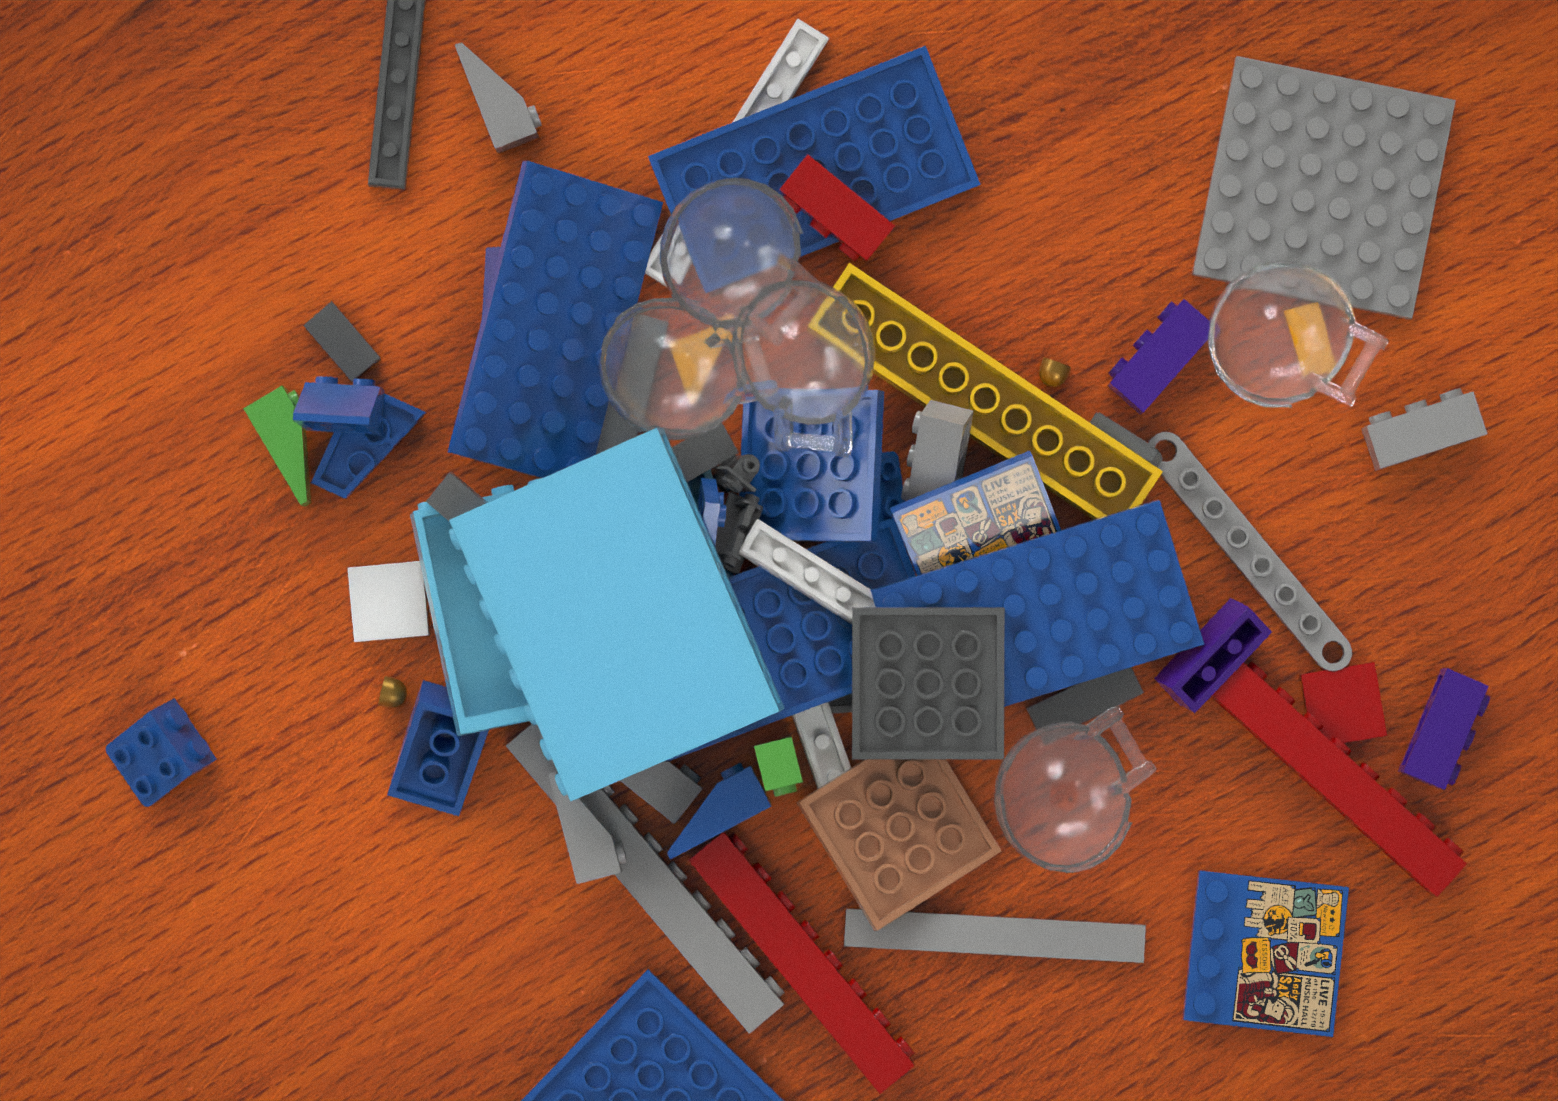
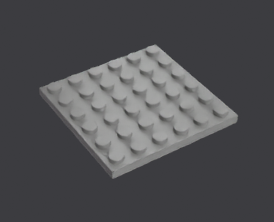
[1192,56,1456,320]

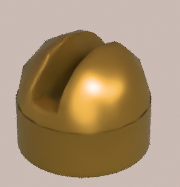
[1039,357,1071,387]
[378,676,407,708]

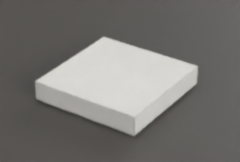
[348,561,430,642]

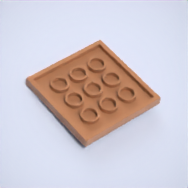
[796,759,1002,931]

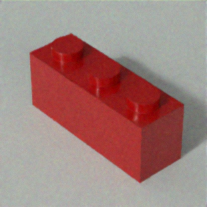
[778,154,895,262]

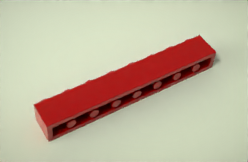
[1211,661,1467,897]
[688,831,915,1094]

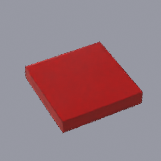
[1299,662,1387,743]

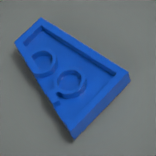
[311,393,426,499]

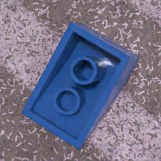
[293,376,384,435]
[387,680,489,816]
[667,762,772,859]

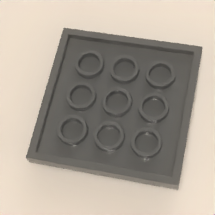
[852,607,1005,759]

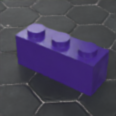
[1107,299,1217,415]
[1154,598,1272,713]
[1398,668,1490,790]

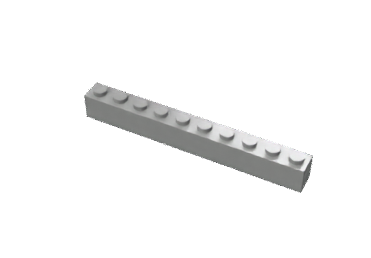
[506,724,785,1034]

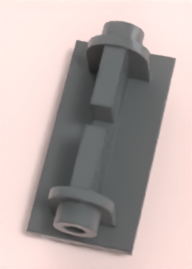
[711,454,760,493]
[715,492,763,575]

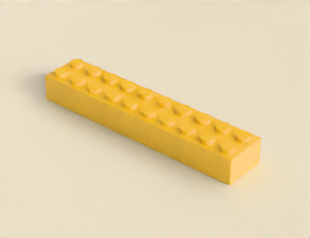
[808,263,1163,520]

